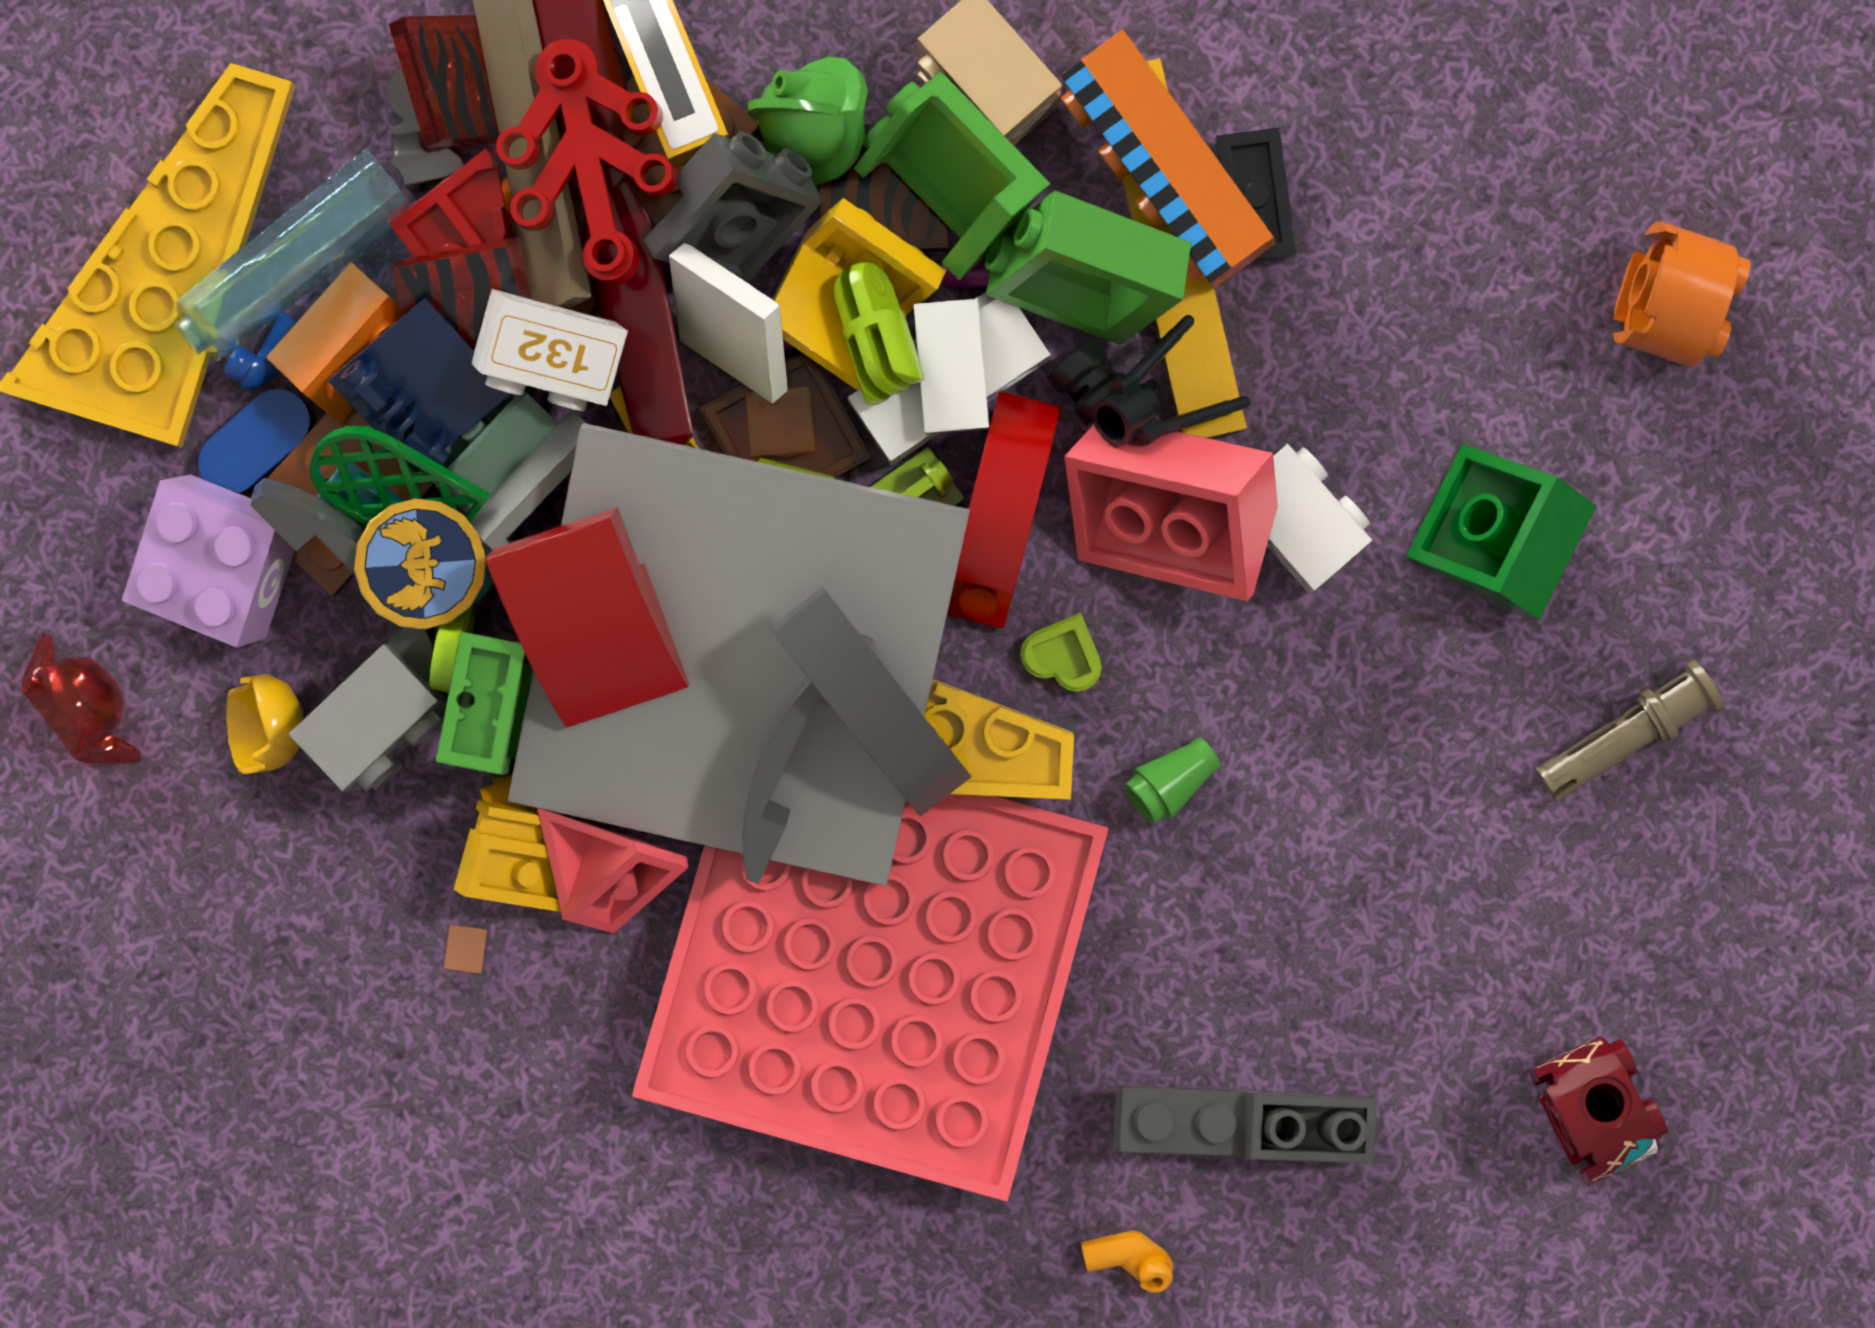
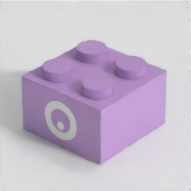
[121,474,295,648]

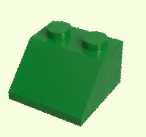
[1406,444,1597,620]

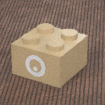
[917,0,1062,146]

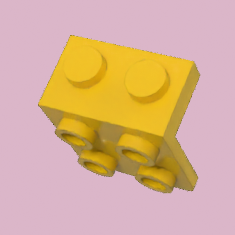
[772,198,946,391]

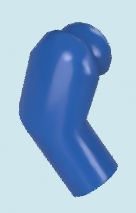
[223,312,297,390]

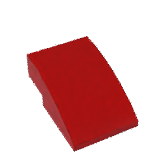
[485,507,690,728]

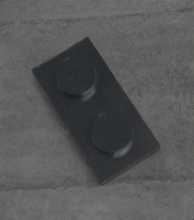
[1215,127,1296,262]

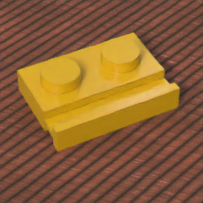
[453,800,597,912]

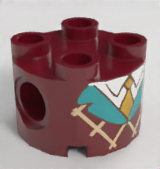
[1530,1036,1668,1186]

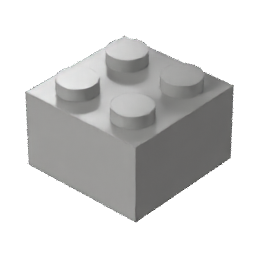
[288,644,448,791]

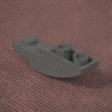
[1112,1085,1377,1163]

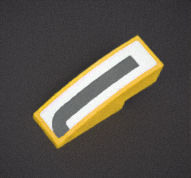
[603,0,729,166]

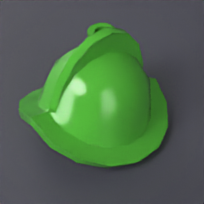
[747,57,868,185]

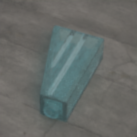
[174,149,408,362]

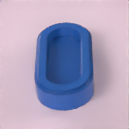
[198,389,313,495]

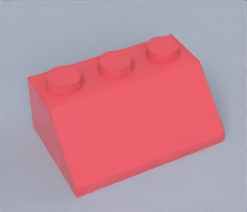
[1064,424,1278,602]

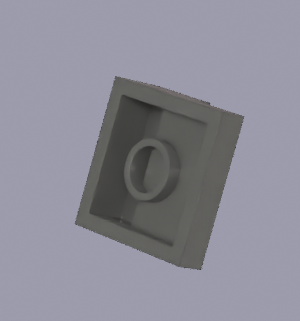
[644,131,823,283]

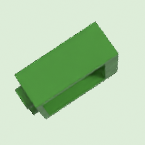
[985,190,1191,345]
[436,632,533,774]

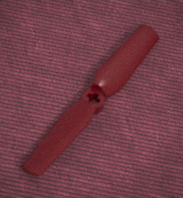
[532,0,693,445]

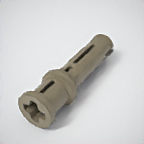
[1535,659,1725,802]

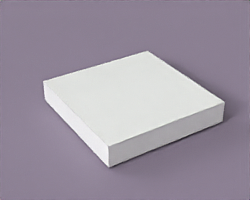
[669,243,788,404]

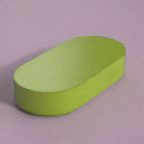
[429,601,476,693]

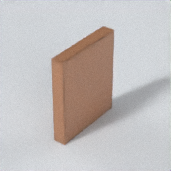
[444,925,487,974]

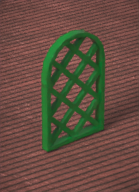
[309,426,489,526]

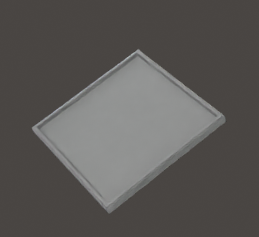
[508,423,970,886]

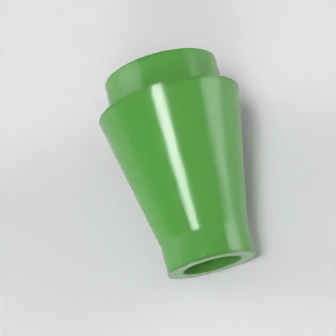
[1123,737,1221,825]

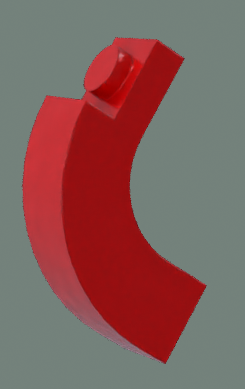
[947,391,1061,629]

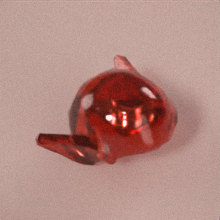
[22,632,141,764]

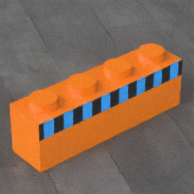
[1060,29,1276,290]

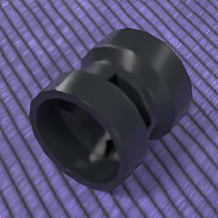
[1046,338,1125,427]

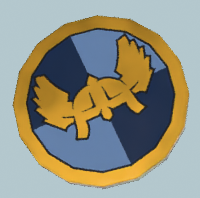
[354,499,486,630]

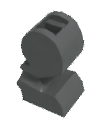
[387,66,465,194]

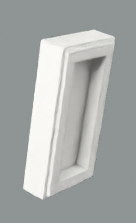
[914,299,989,435]

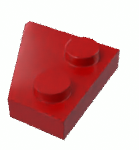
[389,148,521,327]

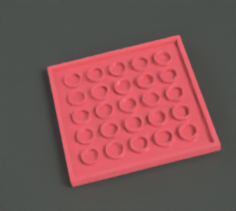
[632,794,1109,1202]

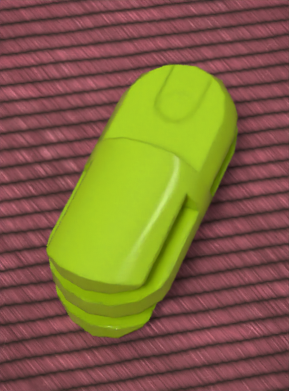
[834,262,925,406]

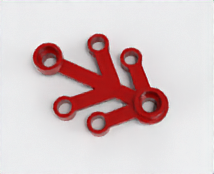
[496,39,677,286]

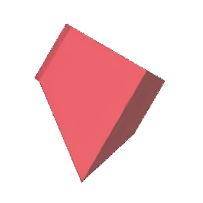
[537,808,689,934]

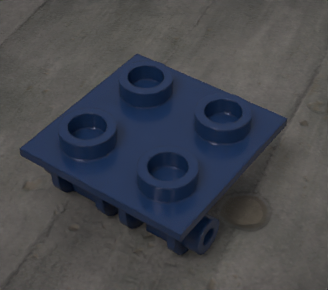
[328,298,512,473]

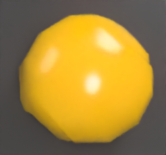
[226,674,304,774]

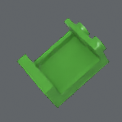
[854,72,1051,281]

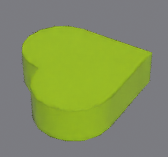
[1020,613,1102,692]

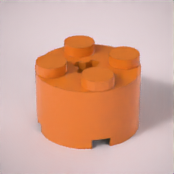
[1613,221,1750,367]

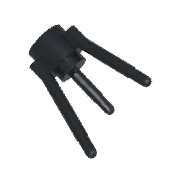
[1092,315,1250,447]

